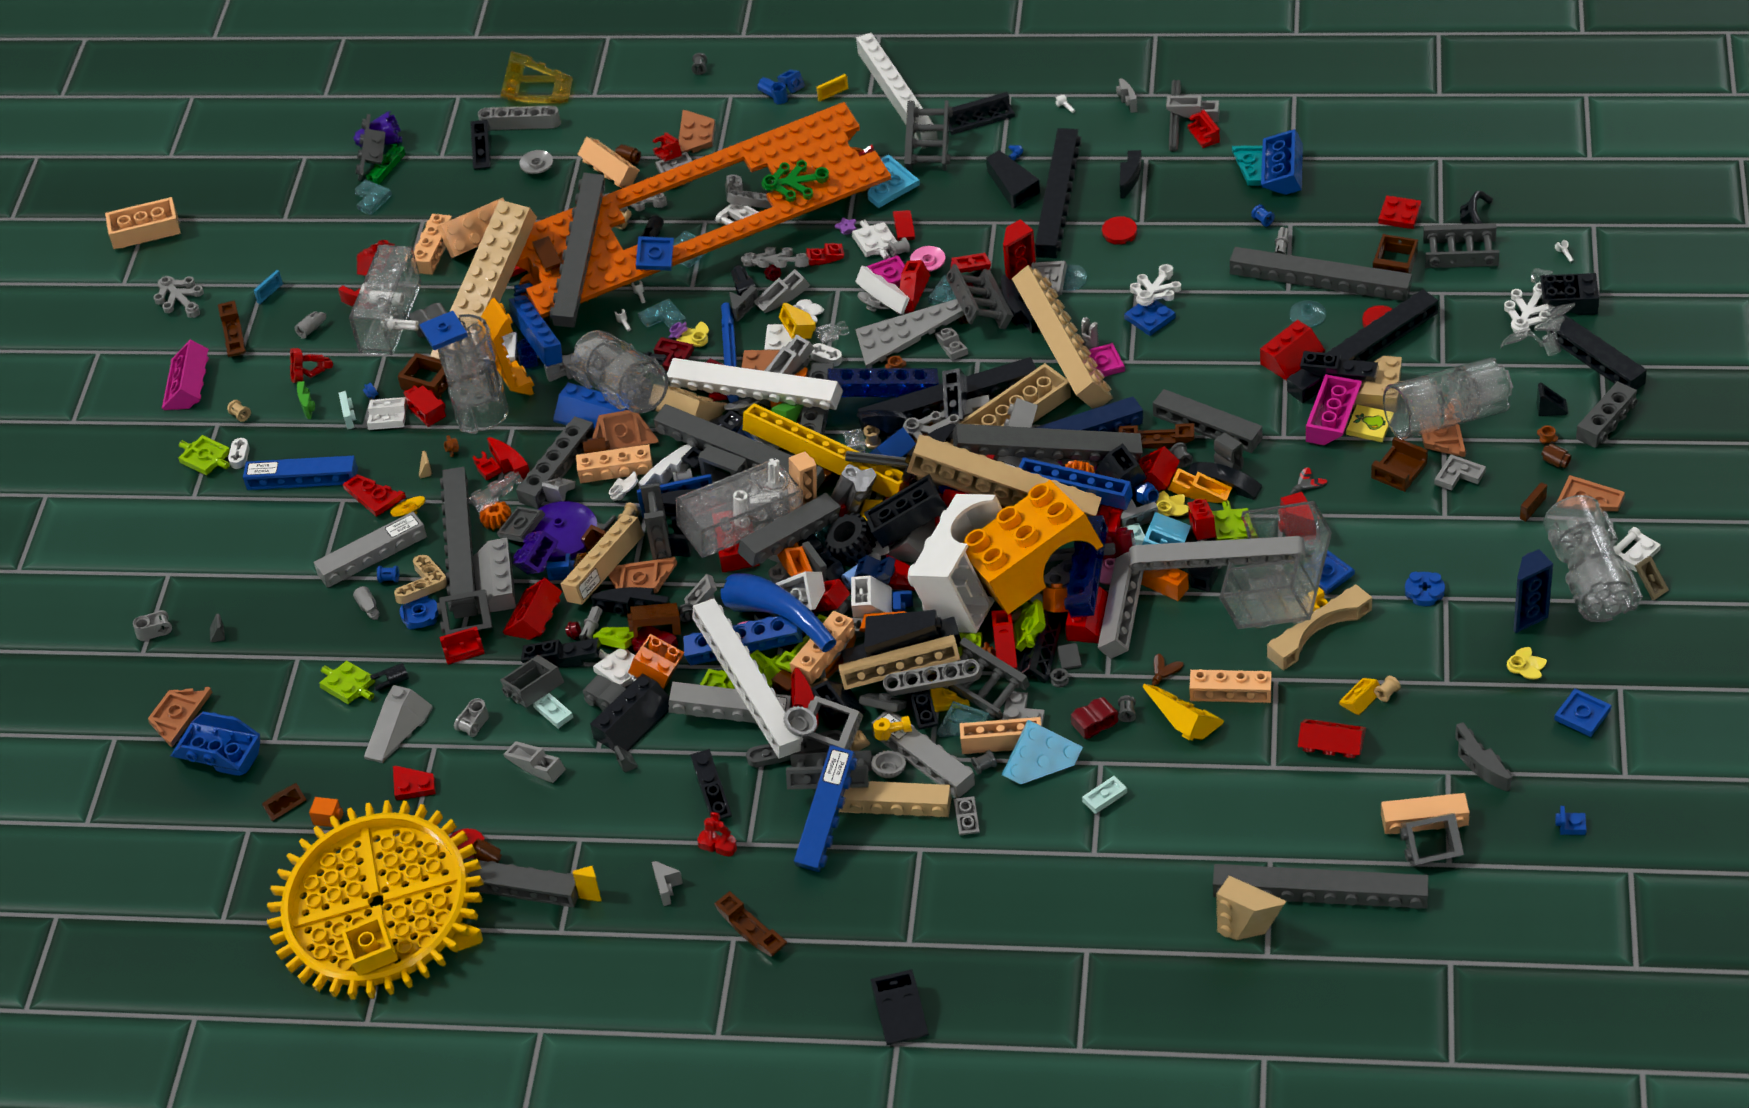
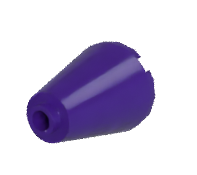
[354,111,402,148]

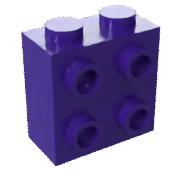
[512,531,559,574]

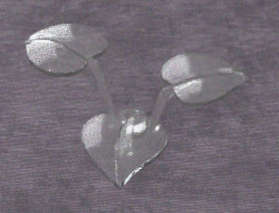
[1501,303,1576,356]

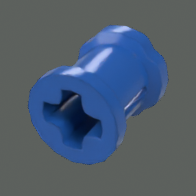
[1251,204,1275,227]
[377,566,400,583]

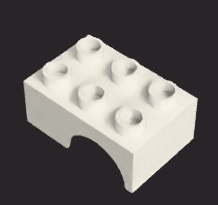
[908,494,1002,633]

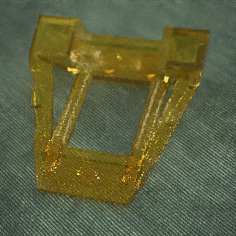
[500,51,573,103]

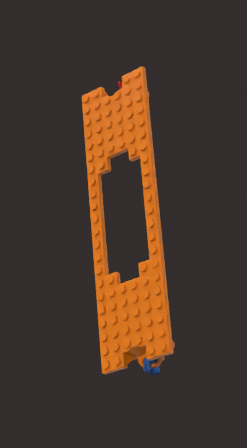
[514,102,891,318]

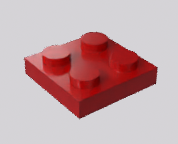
[1378,195,1421,229]

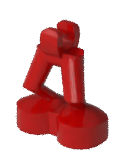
[290,348,333,383]
[697,812,737,857]

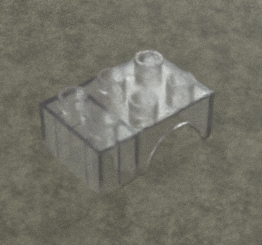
[1219,501,1332,629]

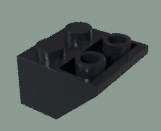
[811,680,866,730]

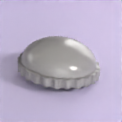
[783,706,817,736]
[871,750,906,778]

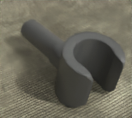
[597,515,616,533]

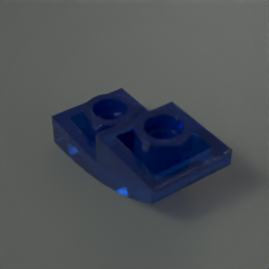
[517,338,539,368]

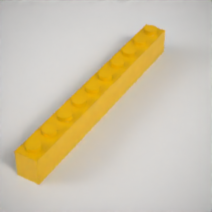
[743,403,909,498]

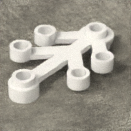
[1130,264,1181,306]
[1504,282,1557,334]

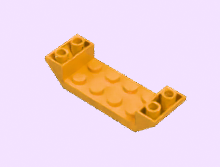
[479,297,534,395]

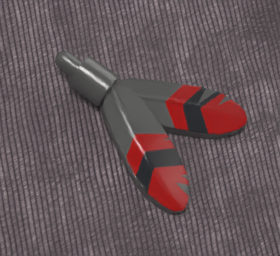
[1290,467,1327,494]

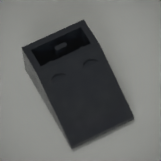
[1540,273,1599,315]
[1095,443,1147,510]
[870,969,929,1046]

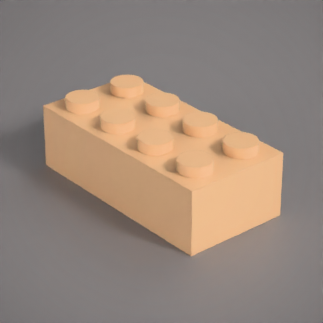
[105,197,181,250]
[437,198,504,258]

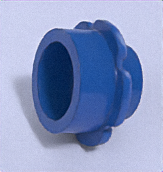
[363,382,378,399]

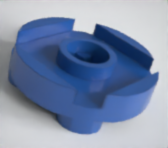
[1405,572,1445,606]
[400,596,439,629]

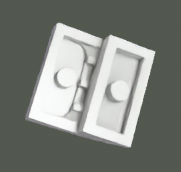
[367,397,406,430]

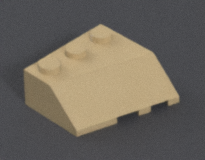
[1353,356,1402,413]
[650,384,727,421]
[1217,876,1286,940]

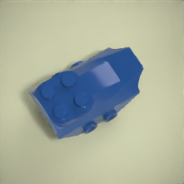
[170,712,260,775]

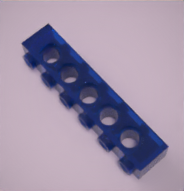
[827,368,939,397]
[1064,515,1108,617]

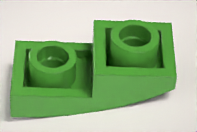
[297,381,315,419]

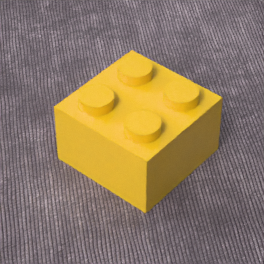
[341,914,398,976]

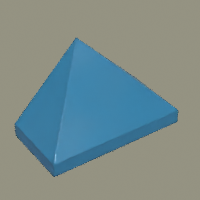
[254,270,283,304]

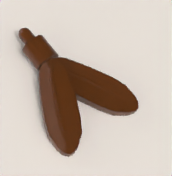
[1152,654,1183,686]

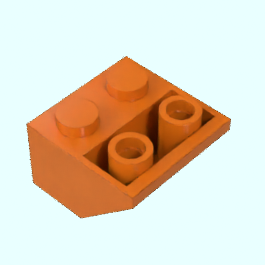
[628,634,684,689]

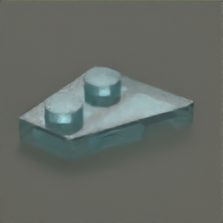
[937,701,990,737]

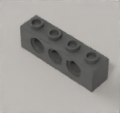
[1576,381,1638,448]

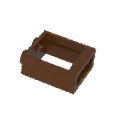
[1373,234,1418,274]
[398,353,456,399]

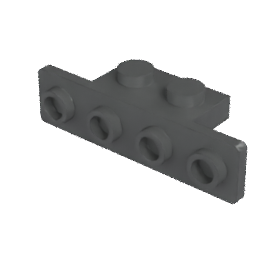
[355,114,386,181]

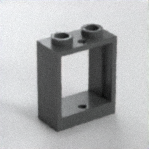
[698,445,750,494]
[437,589,493,635]
[500,655,564,708]
[1400,813,1464,865]

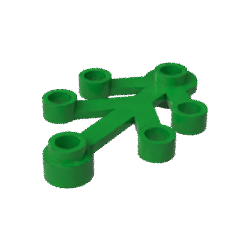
[762,160,829,202]

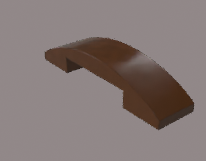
[218,300,246,357]
[1119,423,1194,449]
[714,891,787,957]

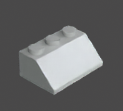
[770,571,825,617]

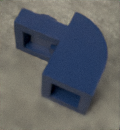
[854,555,896,585]

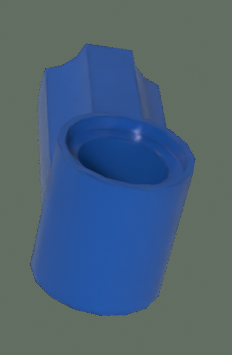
[757,77,788,104]

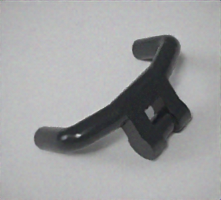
[1460,191,1493,224]

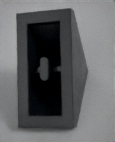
[1536,382,1568,416]
[668,532,695,557]

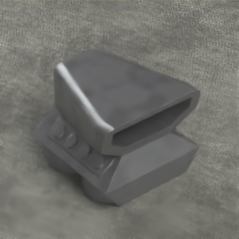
[831,464,877,515]

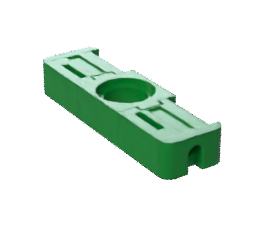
[365,144,405,185]

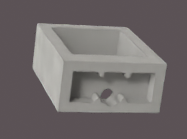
[804,696,863,750]

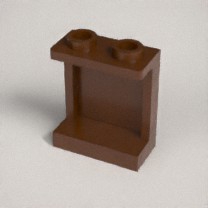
[1371,437,1428,492]
[627,603,681,638]

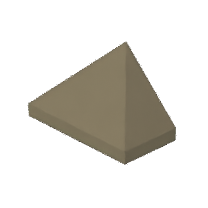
[1634,556,1669,600]

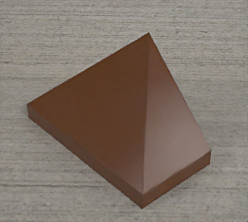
[262,783,306,821]

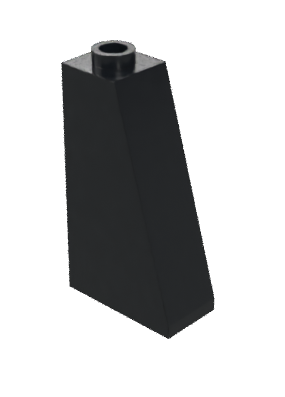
[986,150,1040,209]
[864,609,942,657]

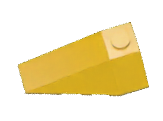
[1143,684,1224,741]

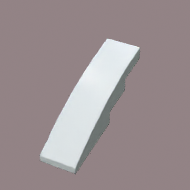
[855,266,910,314]
[638,444,697,489]

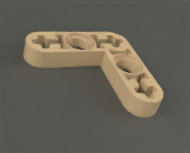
[394,555,447,604]

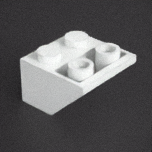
[851,576,892,618]

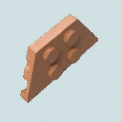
[679,110,715,153]
[1418,401,1466,457]
[592,409,659,450]
[608,557,677,593]
[148,687,213,747]

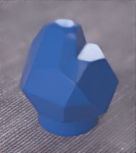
[1134,481,1159,505]

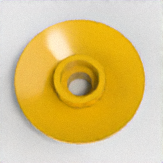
[390,496,426,517]

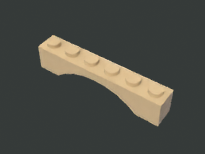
[1267,584,1372,671]

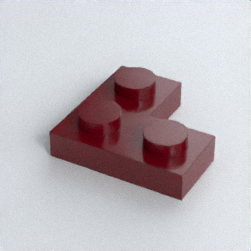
[654,337,694,371]

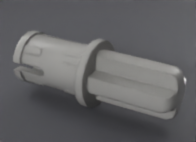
[1274,227,1289,254]
[579,606,603,640]

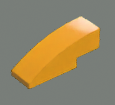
[1168,468,1232,503]

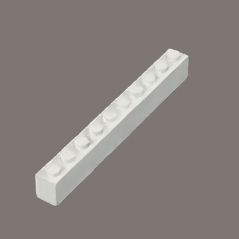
[856,33,937,149]
[666,358,843,410]
[692,599,803,759]

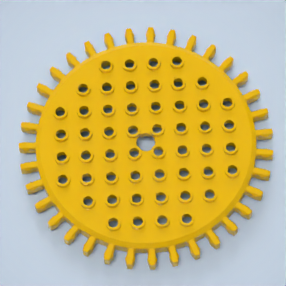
[267,800,483,1000]

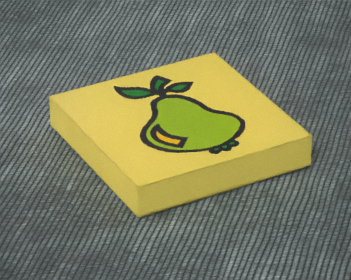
[1346,405,1393,443]

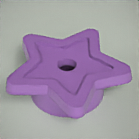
[835,217,856,234]
[668,322,688,339]

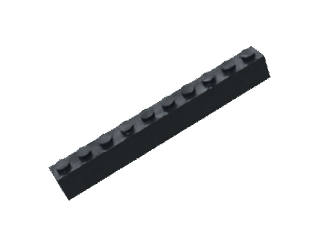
[1035,128,1082,259]
[1287,289,1438,403]
[857,357,1037,432]

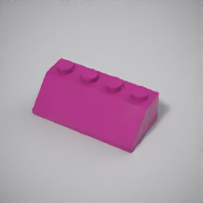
[162,339,209,410]
[1306,374,1362,445]

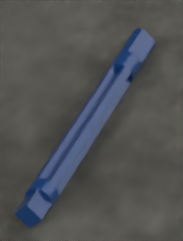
[721,303,739,403]

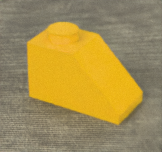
[779,303,816,339]

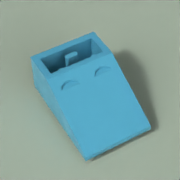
[1142,512,1191,545]

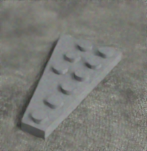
[855,299,964,370]

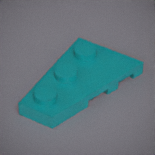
[1232,146,1262,186]

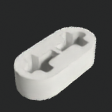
[811,343,842,366]
[228,438,250,469]

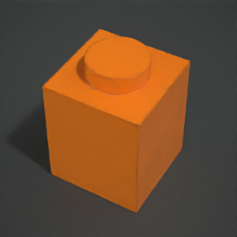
[1043,583,1071,613]
[309,797,343,827]

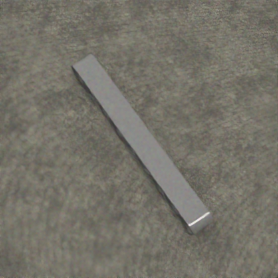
[1129,536,1306,571]

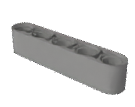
[478,106,561,130]
[883,659,982,696]

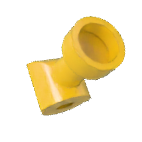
[873,716,912,741]

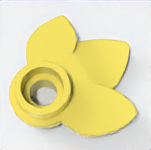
[676,322,709,347]
[1156,491,1188,517]
[1507,647,1547,679]

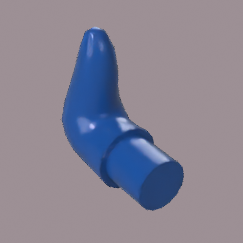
[1008,145,1023,160]

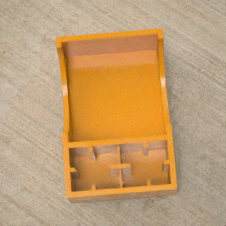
[962,480,1103,615]

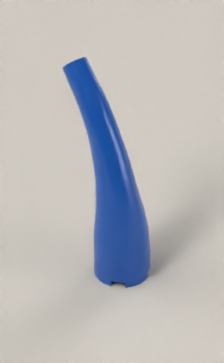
[721,573,837,652]

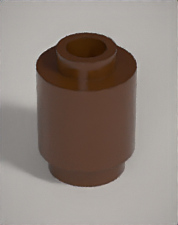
[615,144,641,165]
[583,437,610,454]
[1541,443,1572,469]
[473,839,502,863]

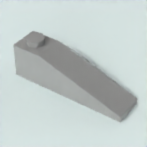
[364,685,433,763]

